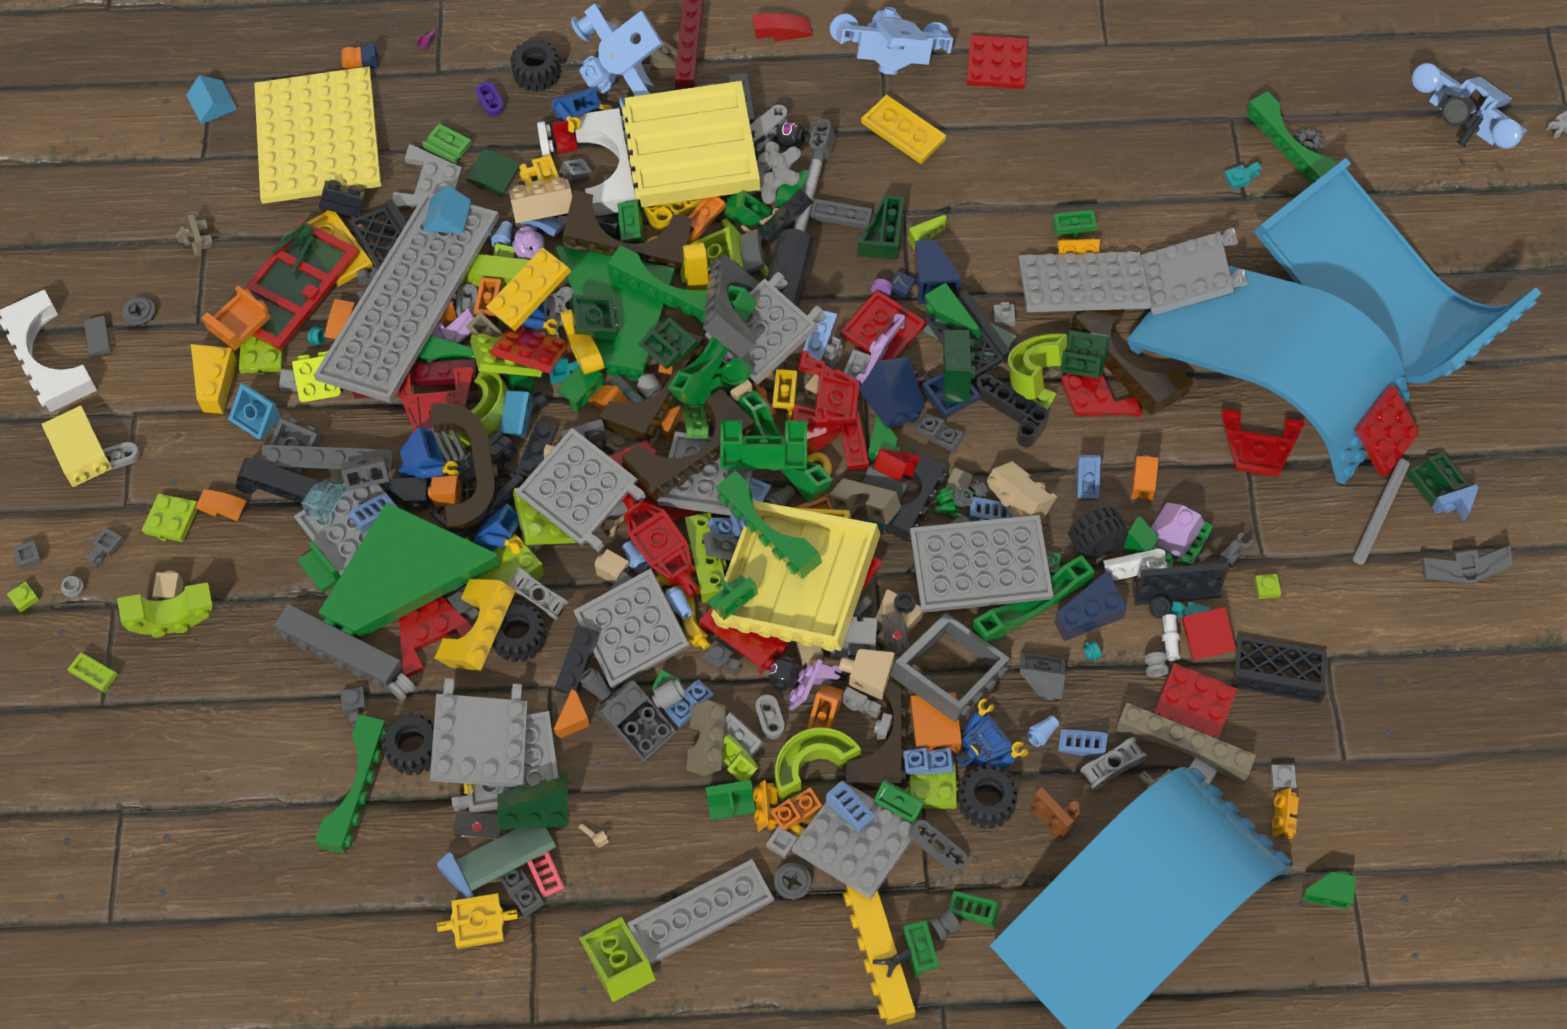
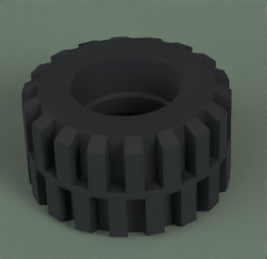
[510,39,561,92]
[1068,507,1129,560]
[492,601,546,663]
[381,713,434,775]
[958,765,1018,829]

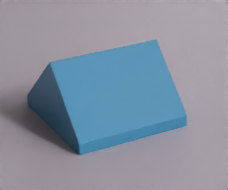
[186,75,237,124]
[423,185,471,233]
[228,383,281,440]
[499,391,534,439]

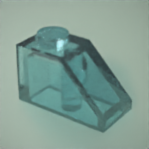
[301,479,346,523]

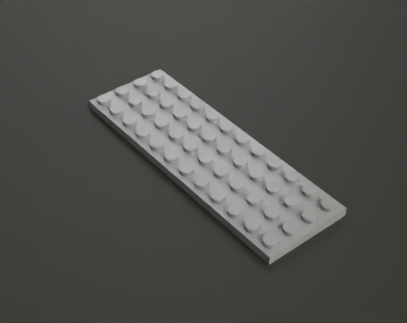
[314,192,499,403]

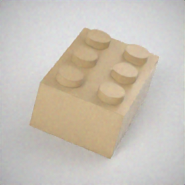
[509,178,572,223]

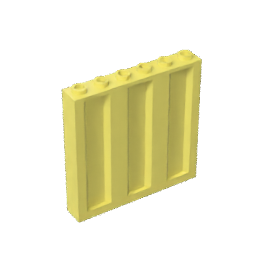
[622,81,760,207]
[711,500,880,651]

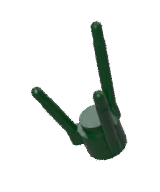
[271,222,314,271]

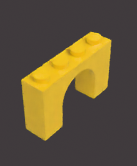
[434,579,516,671]

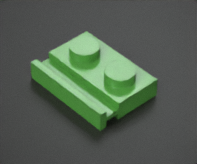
[423,124,472,164]

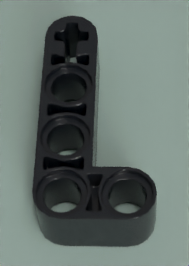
[976,374,1049,447]
[235,458,324,506]

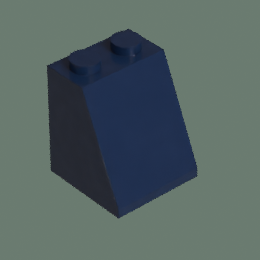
[914,239,961,304]
[859,357,925,427]

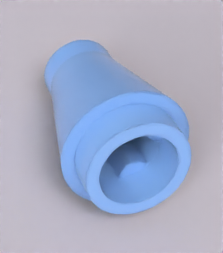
[491,221,513,248]
[622,541,649,573]
[665,587,693,620]
[1026,715,1059,747]

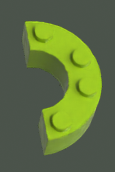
[1008,334,1067,399]
[447,371,510,447]
[117,583,212,637]
[775,728,861,802]

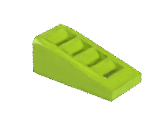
[908,215,947,250]

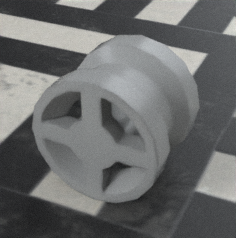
[1144,652,1169,677]
[387,673,416,701]

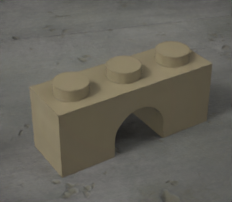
[829,478,901,525]
[686,700,726,776]

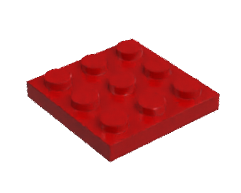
[966,35,1027,89]
[840,290,926,361]
[491,326,570,374]
[1354,386,1420,476]
[1154,663,1238,739]

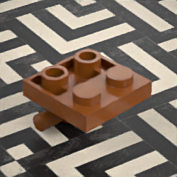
[1031,787,1080,841]

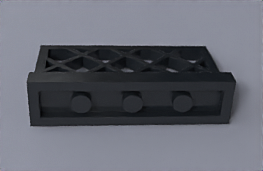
[349,199,407,270]
[925,290,1011,381]
[430,466,525,542]
[1132,563,1229,605]
[1231,636,1327,703]

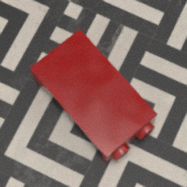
[699,608,790,675]

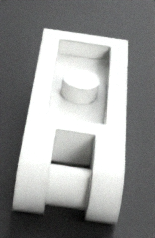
[1104,549,1167,581]

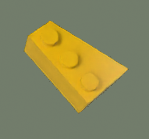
[191,344,237,414]

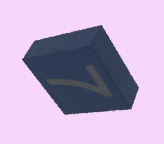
[890,271,916,298]

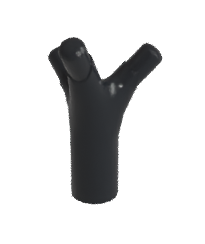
[873,949,912,978]

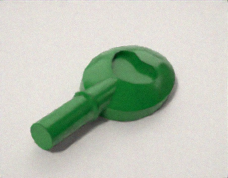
[714,358,751,385]

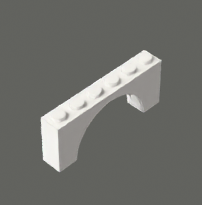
[575,108,640,216]
[0,289,97,412]

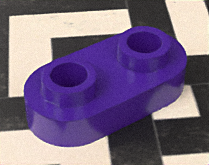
[476,82,504,116]

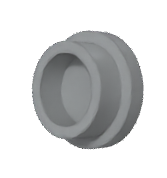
[61,576,84,597]

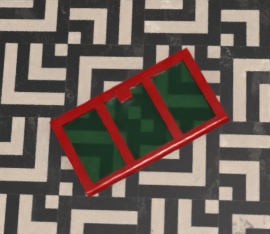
[243,220,360,351]

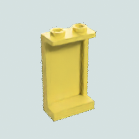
[42,406,112,487]

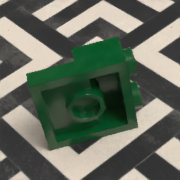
[570,295,619,341]

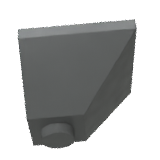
[1020,652,1066,700]

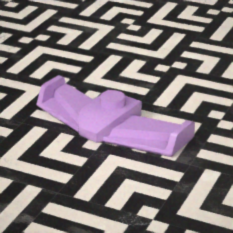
[431,308,474,344]
[856,314,905,387]

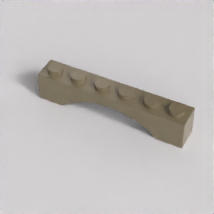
[1115,703,1256,784]

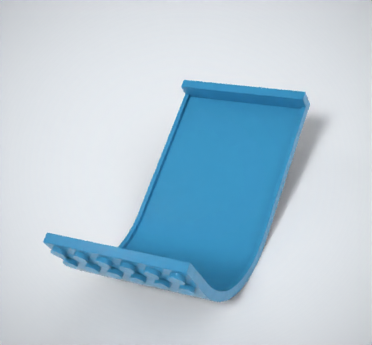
[1253,158,1542,383]
[1127,265,1410,484]
[990,767,1292,1029]

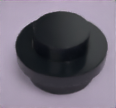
[894,592,916,614]
[1149,597,1171,619]

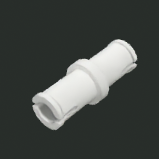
[1162,614,1180,661]

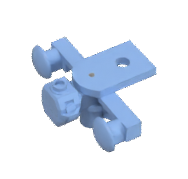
[571,3,663,109]
[830,7,953,75]

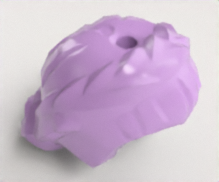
[512,226,545,260]

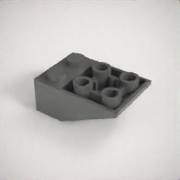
[595,681,677,762]

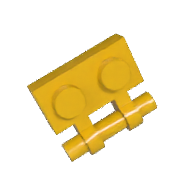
[519,155,559,187]

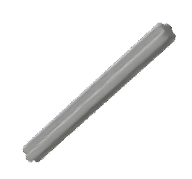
[1353,459,1410,565]

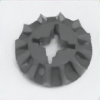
[1293,127,1325,154]
[122,297,155,327]
[774,863,811,900]

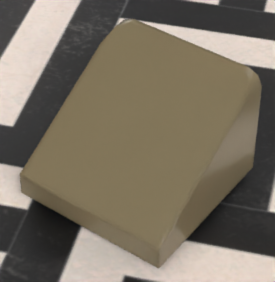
[945,468,973,491]

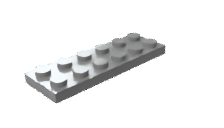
[627,859,774,966]

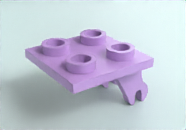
[788,659,842,711]

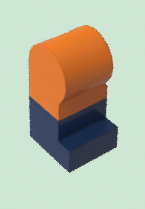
[341,42,378,69]

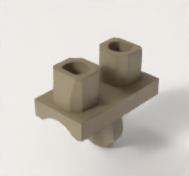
[176,215,212,256]

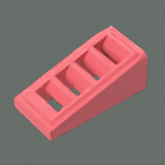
[527,852,564,898]

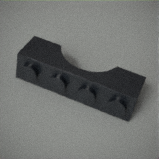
[885,454,948,542]

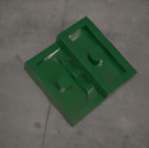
[466,149,521,196]
[638,317,699,369]
[1060,330,1110,378]
[1406,452,1469,506]

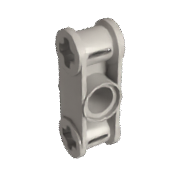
[750,105,787,151]
[506,567,569,620]
[1080,737,1148,790]

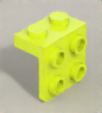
[292,351,341,402]

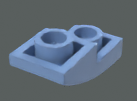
[520,216,564,237]
[707,516,745,539]
[665,679,714,728]
[904,748,954,775]

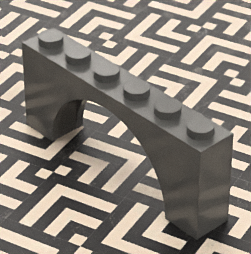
[703,254,759,359]

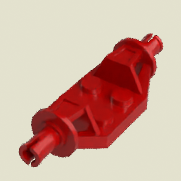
[622,493,701,598]

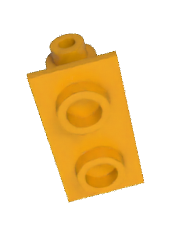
[1057,237,1100,255]
[753,780,778,832]
[1272,788,1299,839]

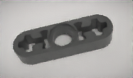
[909,820,968,872]

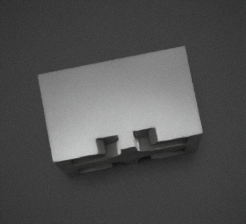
[830,617,877,658]

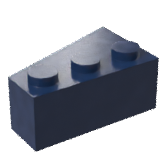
[1054,571,1127,641]

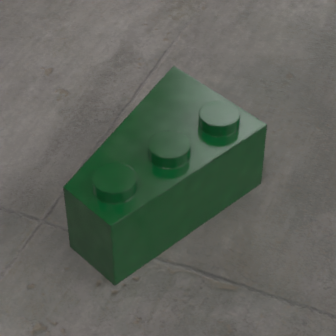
[857,195,904,260]
[943,330,975,403]
[497,773,568,829]

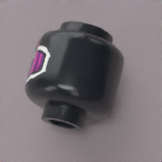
[776,122,806,148]
[769,656,801,691]

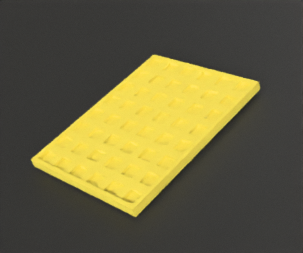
[254,66,381,204]

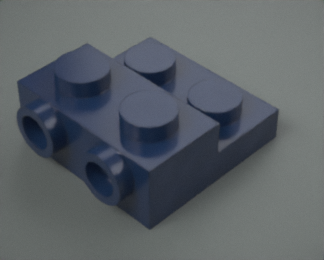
[922,370,980,419]

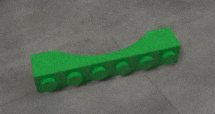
[1246,91,1337,185]
[608,245,708,324]
[668,285,757,406]
[414,334,539,395]
[737,390,833,503]
[715,470,822,579]
[972,555,1095,644]
[315,715,387,854]

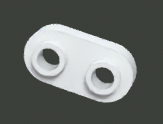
[537,121,554,157]

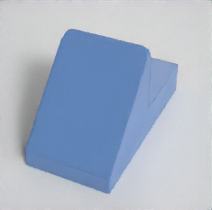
[1076,455,1101,498]
[1432,484,1478,521]

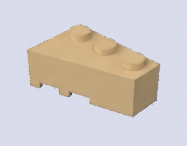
[986,461,1057,522]

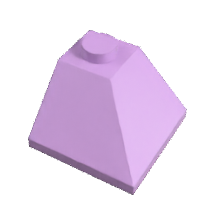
[1151,502,1205,559]

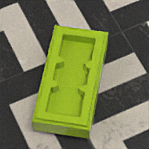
[67,652,118,693]

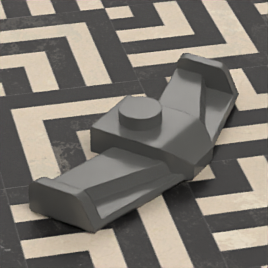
[1421,545,1514,585]

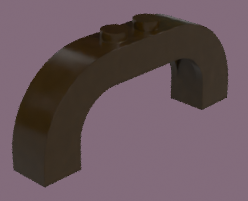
[431,403,498,533]

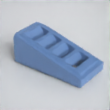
[348,493,397,534]
[969,497,1013,521]
[1058,729,1108,759]
[825,781,875,832]
[437,852,474,898]

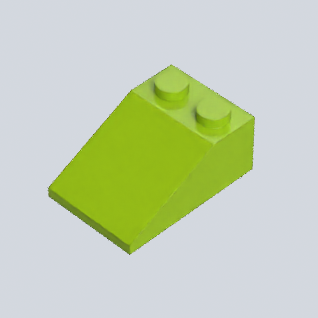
[680,227,744,284]
[467,534,545,598]
[579,917,655,1002]

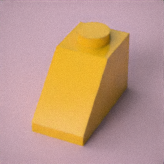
[773,369,797,409]

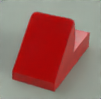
[551,119,578,154]
[873,448,920,481]

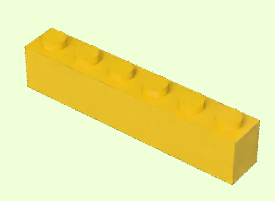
[843,885,915,1025]

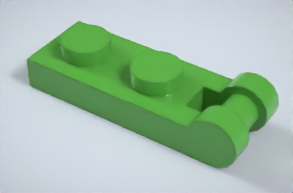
[682,404,708,439]

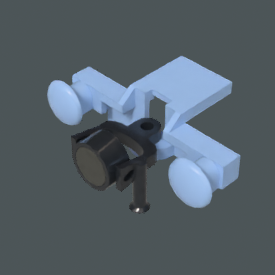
[1412,63,1528,149]

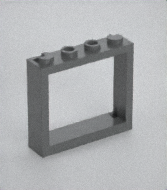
[890,613,1010,722]

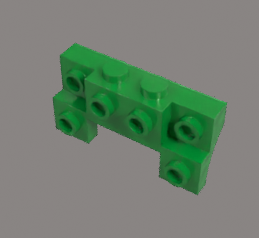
[720,420,807,470]

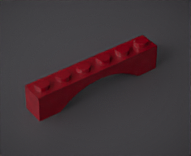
[674,0,704,90]
[352,359,479,399]

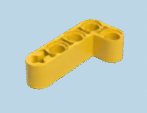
[642,196,720,233]
[683,242,709,291]
[560,309,604,375]

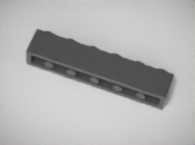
[273,604,403,690]

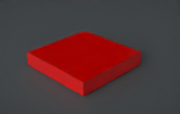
[1181,607,1236,660]

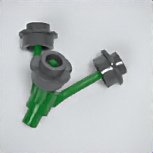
[935,480,990,522]

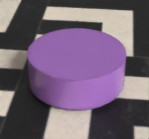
[871,279,893,297]

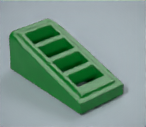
[1172,521,1213,566]
[948,891,1001,928]

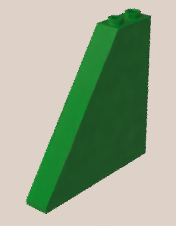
[556,246,675,381]
[318,502,501,638]

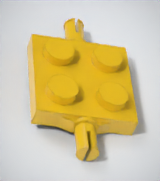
[437,893,518,949]

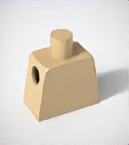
[876,589,924,646]
[839,649,895,700]

